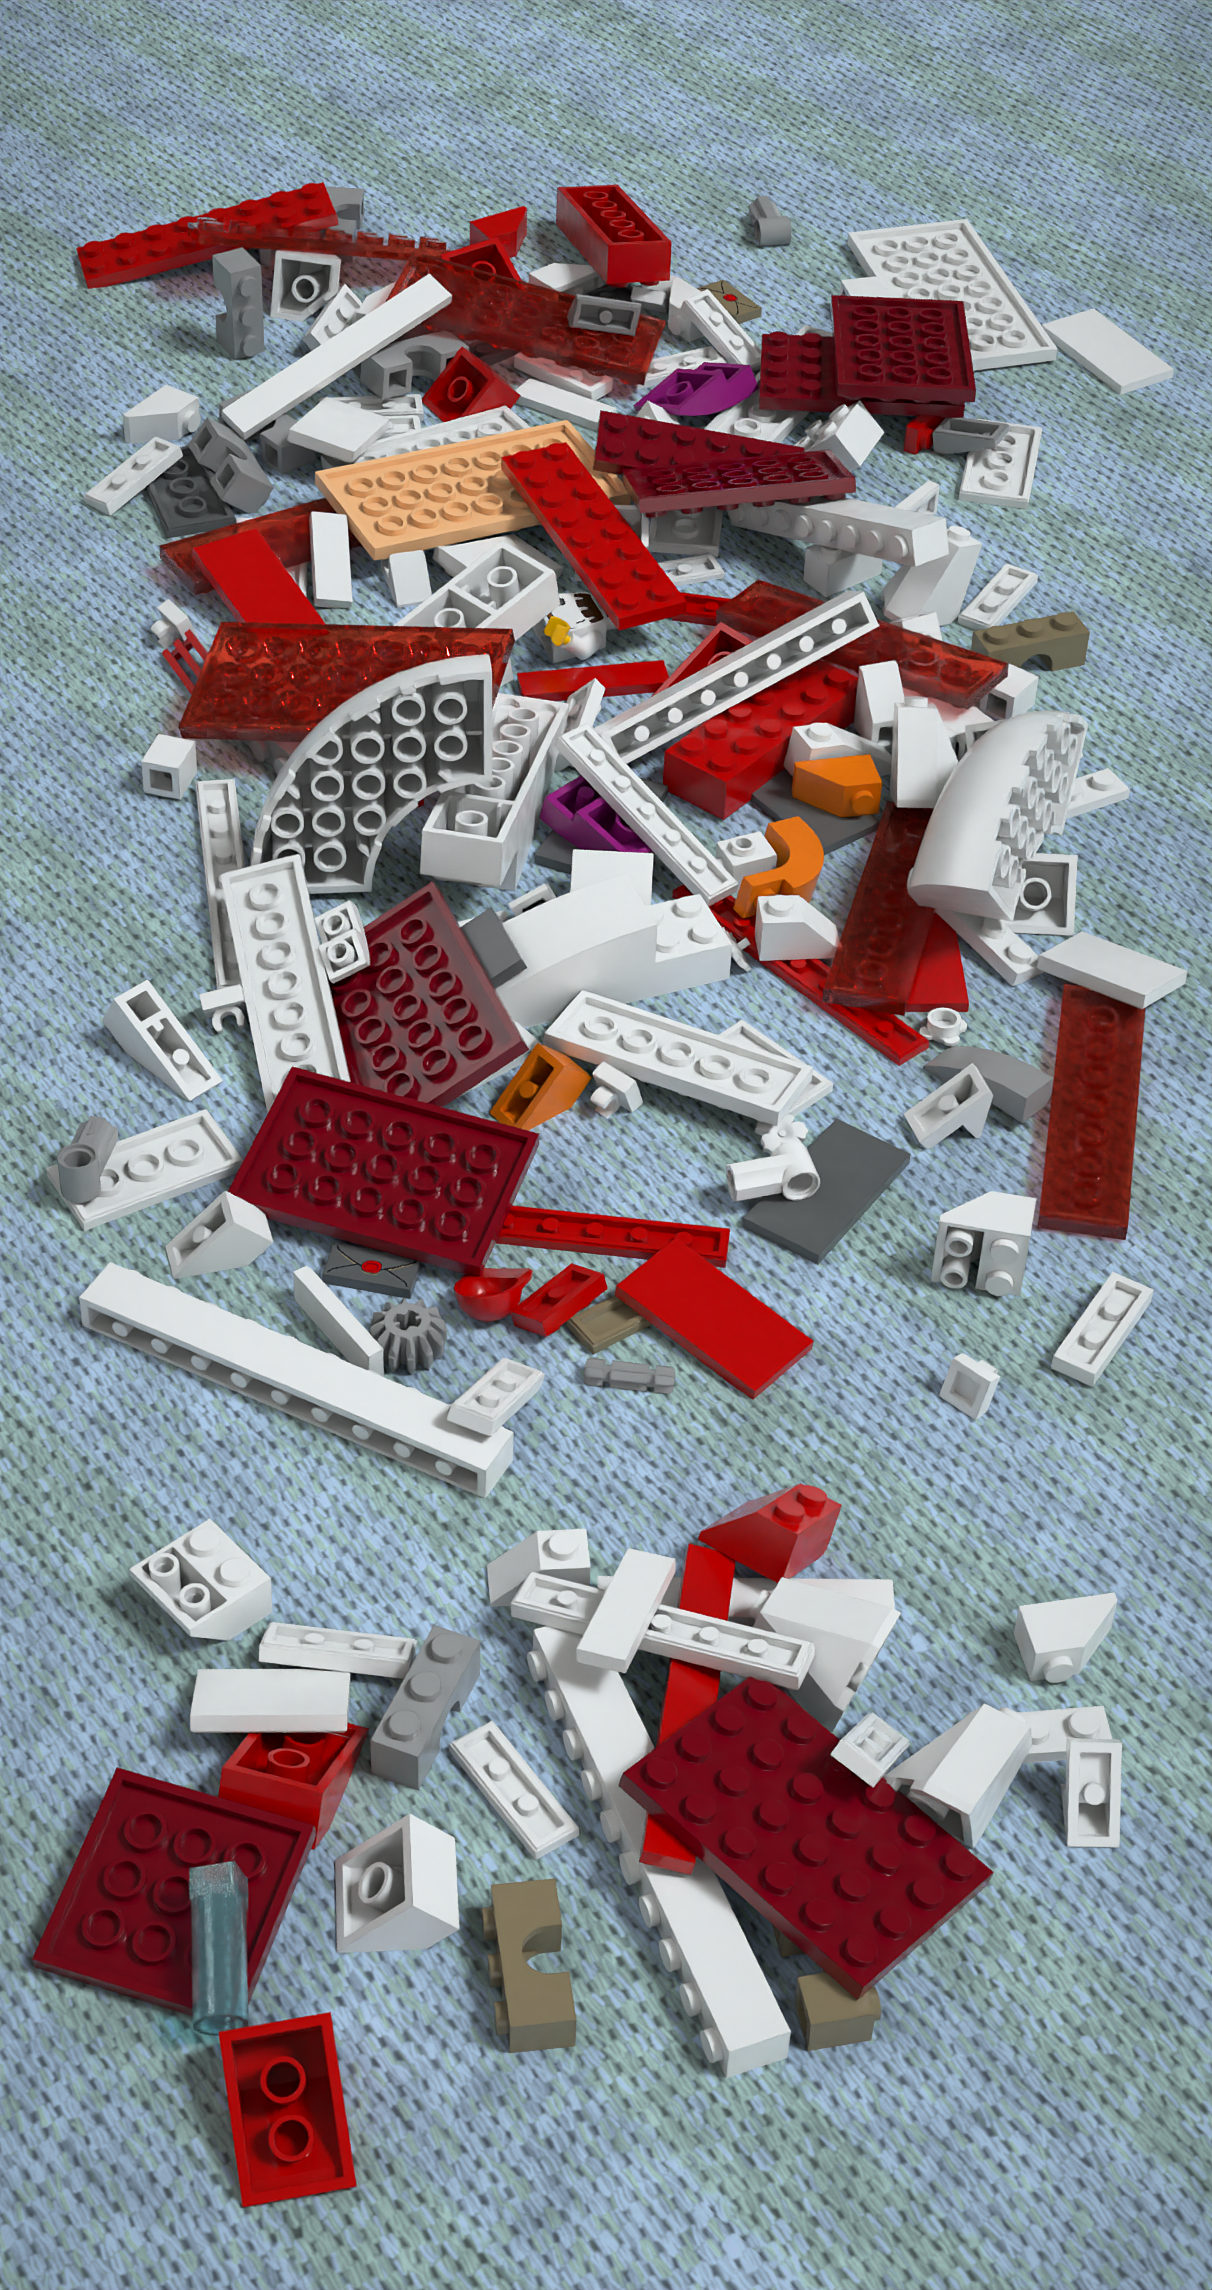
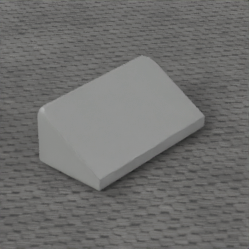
[567,294,642,336]

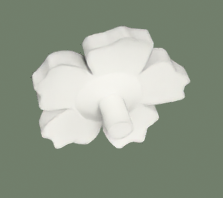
[722,927,752,972]
[755,1113,808,1155]

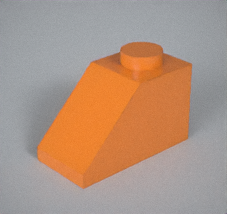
[792,754,882,818]
[489,1043,592,1131]

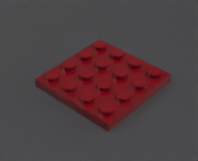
[32,1767,317,2029]

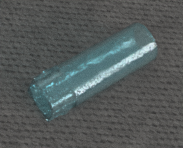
[189,1861,249,2036]

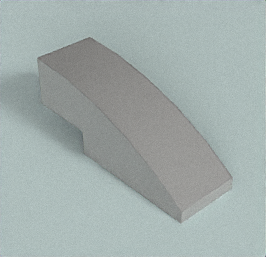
[923,1046,1054,1123]

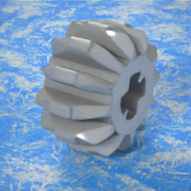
[369,1297,447,1376]

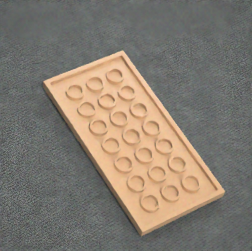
[315,420,631,561]

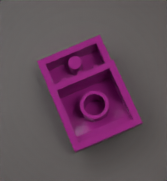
[633,362,759,416]
[539,775,654,853]

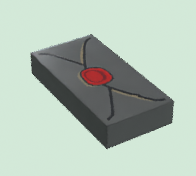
[322,1242,422,1299]

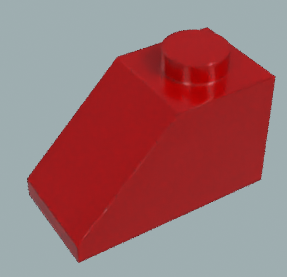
[469,206,527,258]

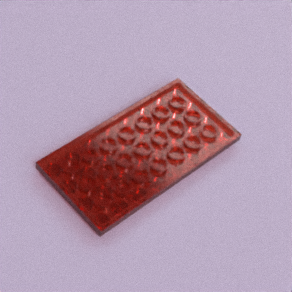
[385,251,666,386]
[178,622,515,742]

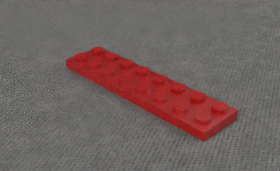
[76,182,339,289]
[501,442,687,631]

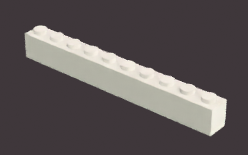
[79,1262,514,1498]
[527,1626,791,2078]

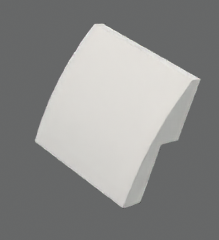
[570,849,654,906]

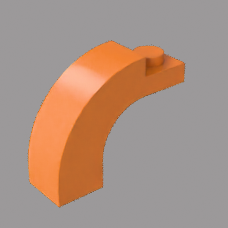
[733,816,824,918]

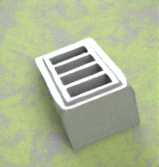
[932,417,1010,455]

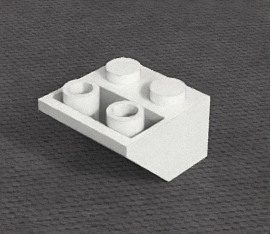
[794,400,884,472]
[931,1191,1036,1296]
[129,1519,273,1641]

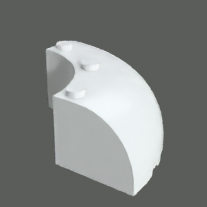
[250,654,492,894]
[907,710,1088,922]

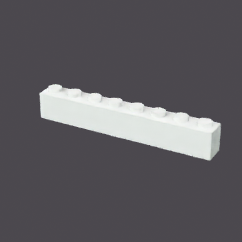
[727,496,949,567]
[593,591,879,764]

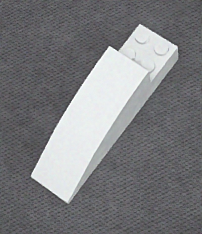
[286,540,560,731]
[420,692,569,891]
[495,873,732,1028]

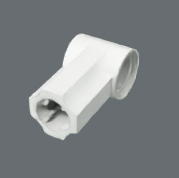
[726,1142,820,1201]

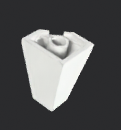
[270,245,341,322]
[881,526,982,626]
[890,696,958,808]
[748,1577,901,1733]
[883,1703,1032,1849]

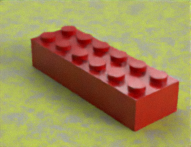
[556,184,672,288]
[663,659,858,820]

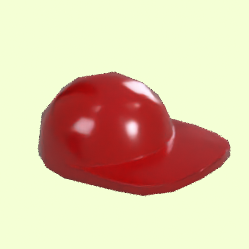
[454,1268,533,1323]

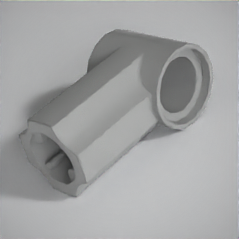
[748,196,791,247]
[57,1116,118,1203]

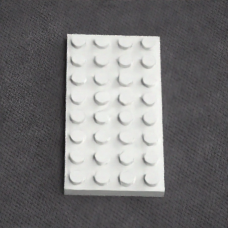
[847,219,1058,371]

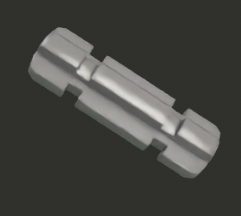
[584,1358,675,1394]

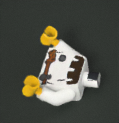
[532,592,617,663]

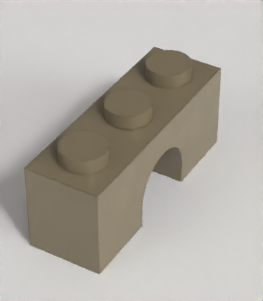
[970,611,1090,672]
[481,1878,576,2053]
[771,1923,881,2051]

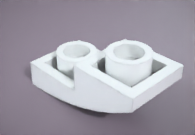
[314,900,370,983]

